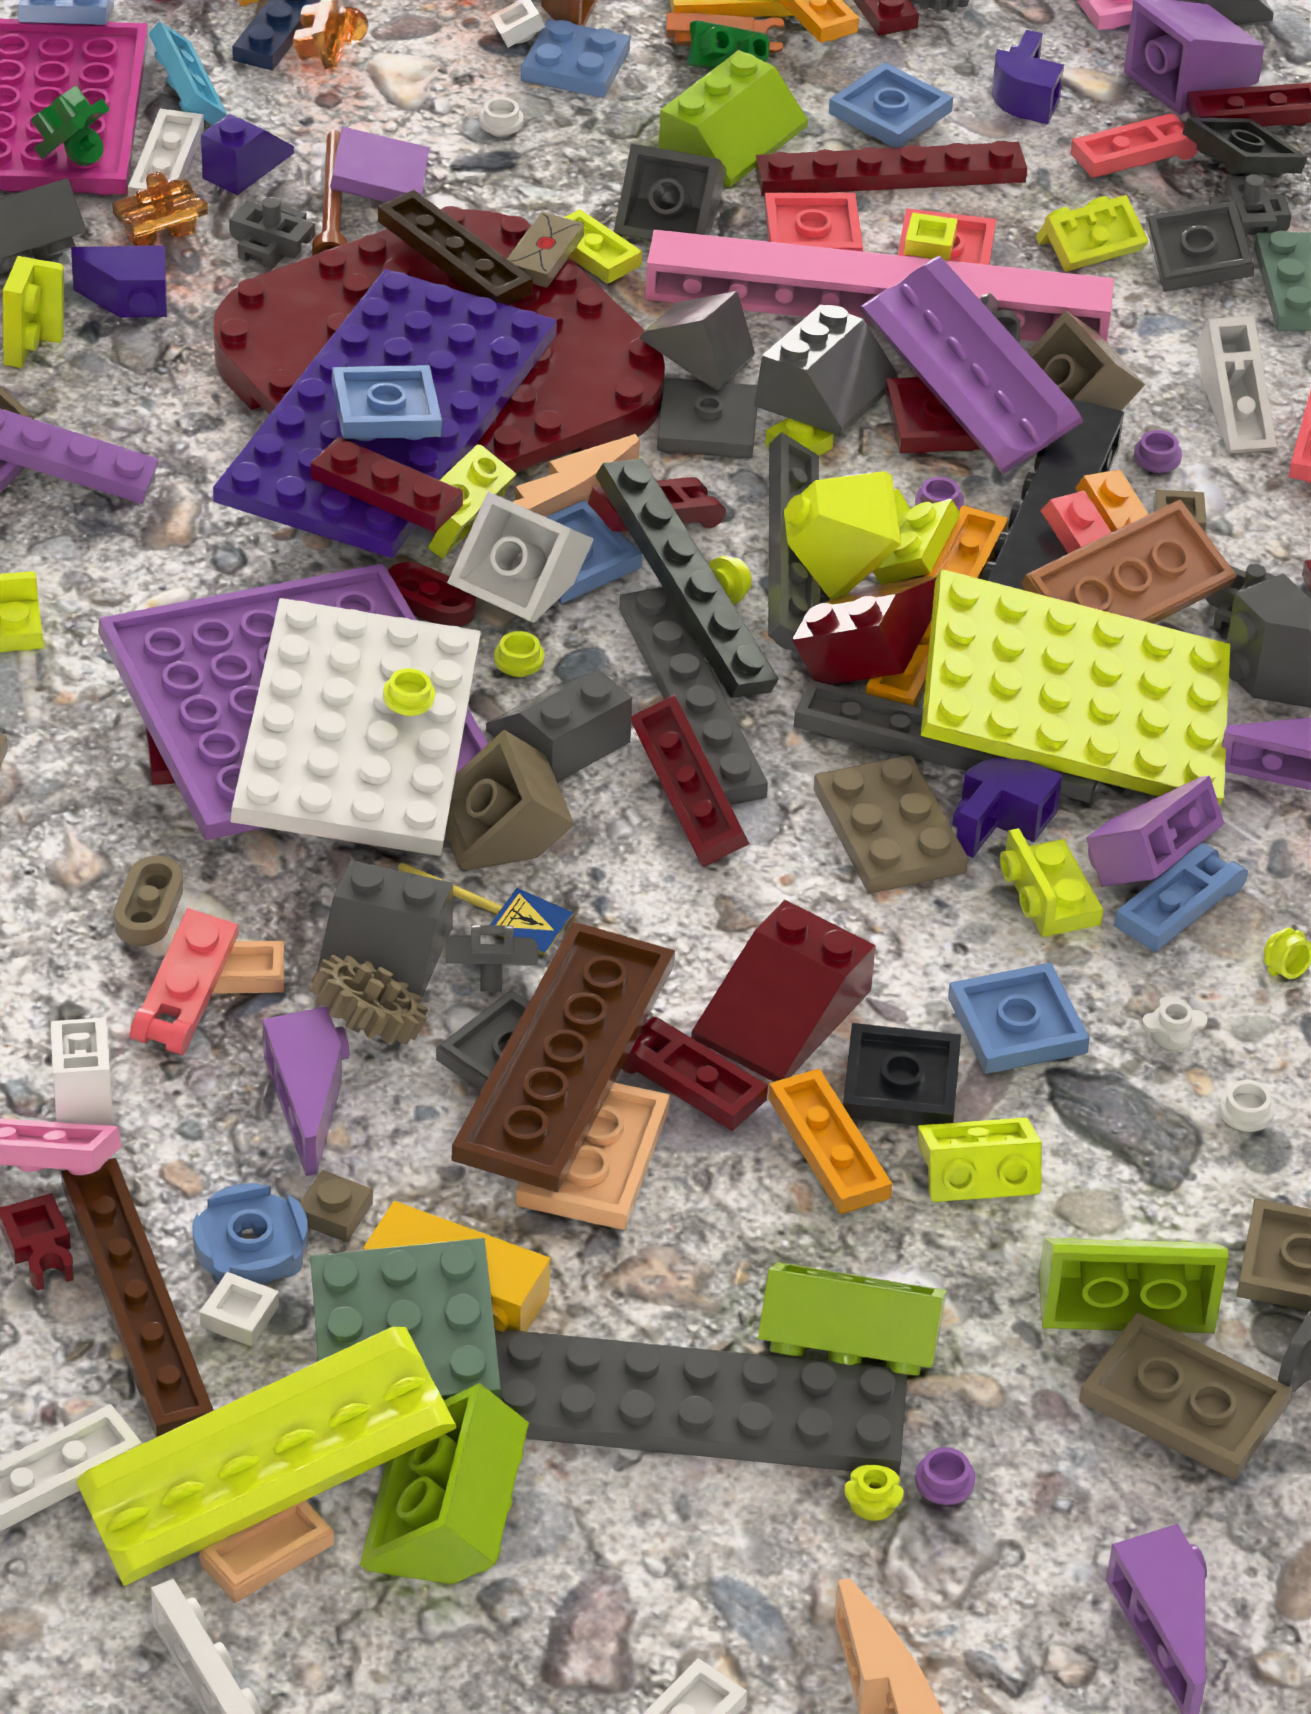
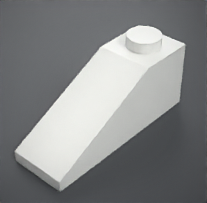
[1196,316,1277,454]
[51,1018,114,1126]

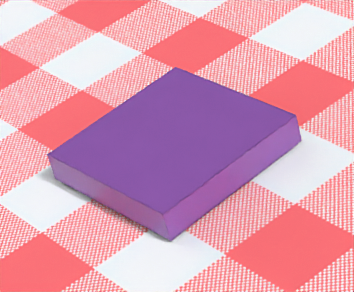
[330,126,430,202]

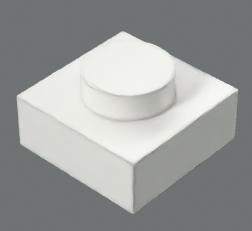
[490,0,546,48]
[200,1272,279,1347]

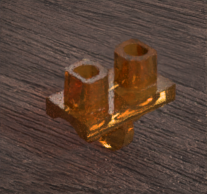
[293,0,369,70]
[112,171,208,246]

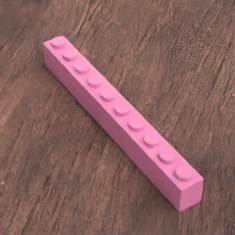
[645,230,1114,343]

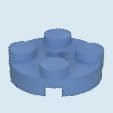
[192,1183,308,1285]

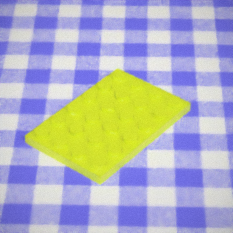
[921,569,1230,807]

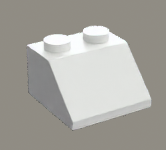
[447,491,594,623]

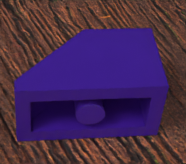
[201,113,294,195]
[71,245,167,318]

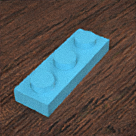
[148,21,228,125]

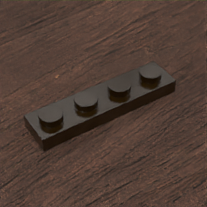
[378,190,533,305]

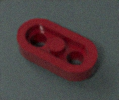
[388,562,476,627]

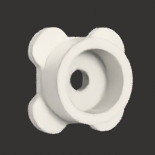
[1142,996,1208,1050]

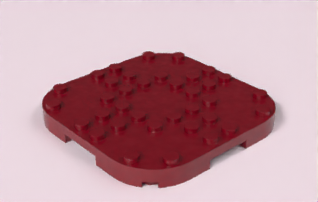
[213,206,665,473]

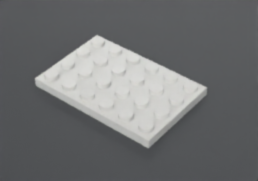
[231,598,481,856]

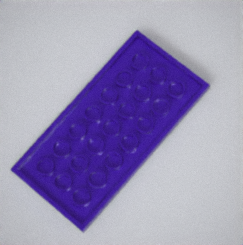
[213,269,557,559]

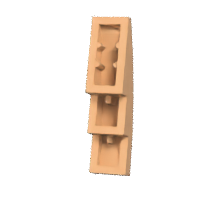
[513,434,640,517]
[834,1578,943,1714]

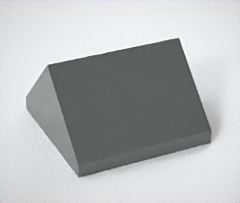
[639,291,755,391]

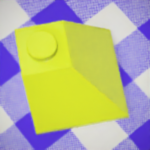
[784,471,901,600]

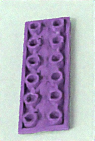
[860,255,1083,474]

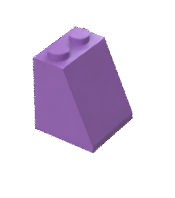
[1124,0,1264,115]

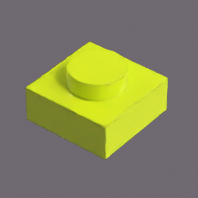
[904,213,958,261]
[765,418,834,456]

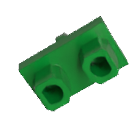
[687,20,770,71]
[30,85,110,166]

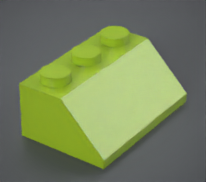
[658,50,808,187]
[1038,1238,1229,1333]
[758,1262,947,1375]
[359,1383,529,1585]

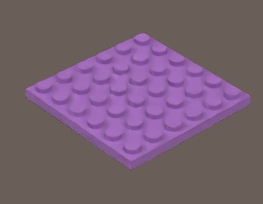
[98,563,488,840]

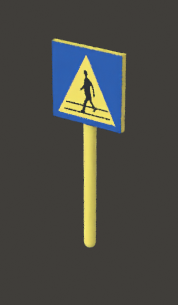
[398,863,574,956]

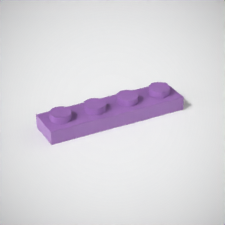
[0,408,159,504]

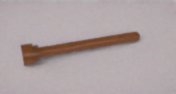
[312,130,348,256]

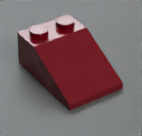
[792,575,938,685]
[691,899,876,1082]

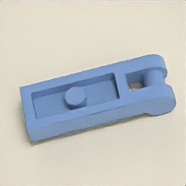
[1114,843,1248,953]

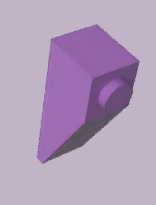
[1222,717,1311,790]
[1086,775,1225,887]
[263,1007,350,1176]
[1106,1524,1207,1714]

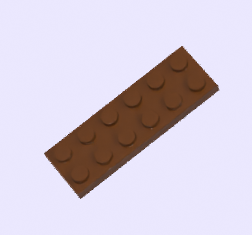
[451,921,675,1193]

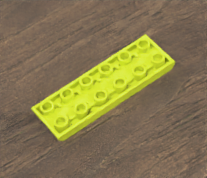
[76,1327,457,1586]

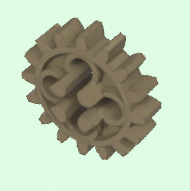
[310,955,428,1045]

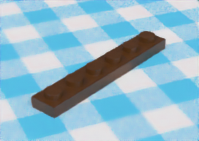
[61,1158,214,1437]

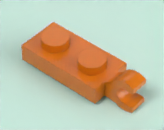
[666,12,784,53]

